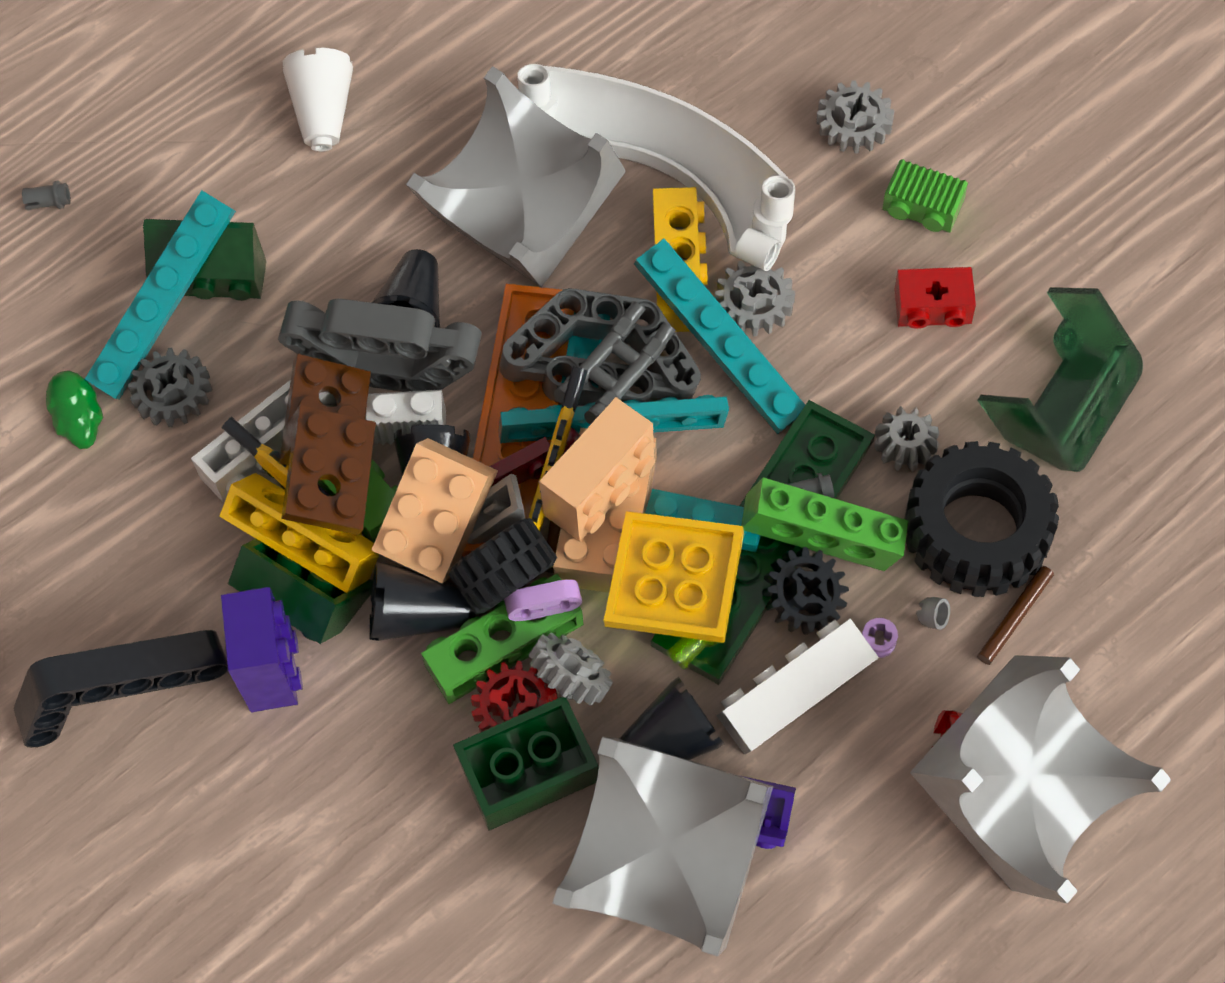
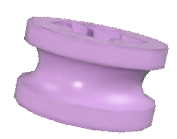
[862,618,898,658]

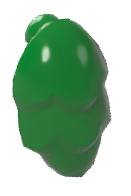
[46,370,103,449]

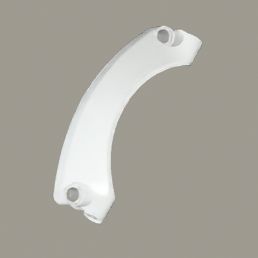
[518,64,795,271]

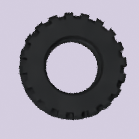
[904,441,1059,597]

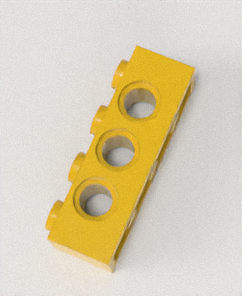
[653,187,708,332]
[219,473,379,593]

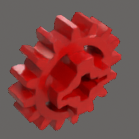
[471,661,557,732]

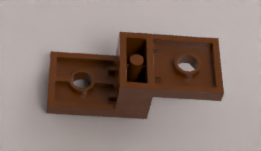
[279,354,376,535]

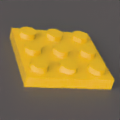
[603,511,744,643]

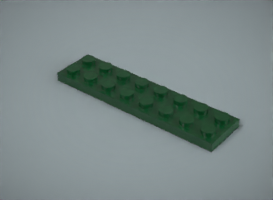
[651,400,875,685]

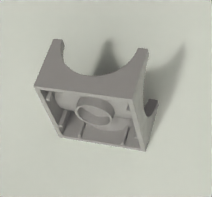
[406,66,626,287]
[910,655,1171,903]
[552,737,773,956]

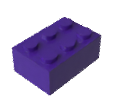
[221,587,303,713]

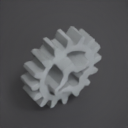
[816,80,894,154]
[715,261,795,336]
[529,633,613,705]

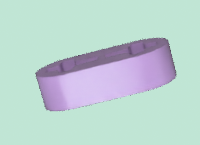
[504,579,582,621]

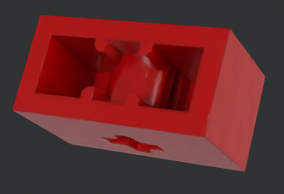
[894,267,976,329]

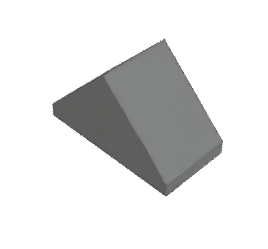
[468,474,525,545]

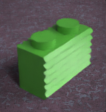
[882,159,968,233]

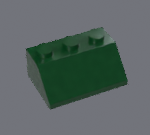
[143,219,267,301]
[228,539,372,644]
[453,696,599,831]

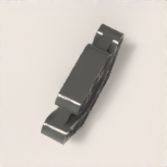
[499,288,701,406]
[278,299,482,392]

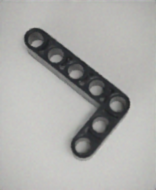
[14,630,228,748]

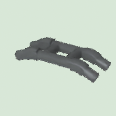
[554,301,676,424]

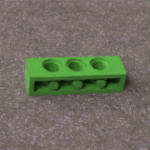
[741,477,908,571]
[421,574,584,704]

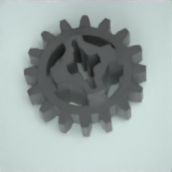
[128,348,212,427]

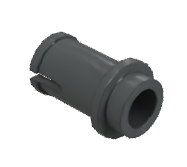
[22,181,71,211]
[785,472,834,498]

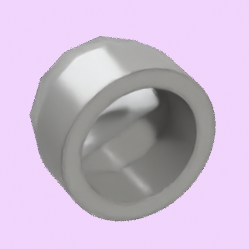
[916,597,950,630]

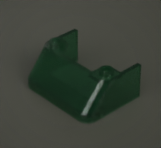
[977,287,1143,472]

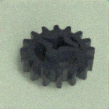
[762,547,849,635]

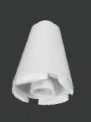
[283,48,353,152]

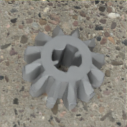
[874,406,939,472]

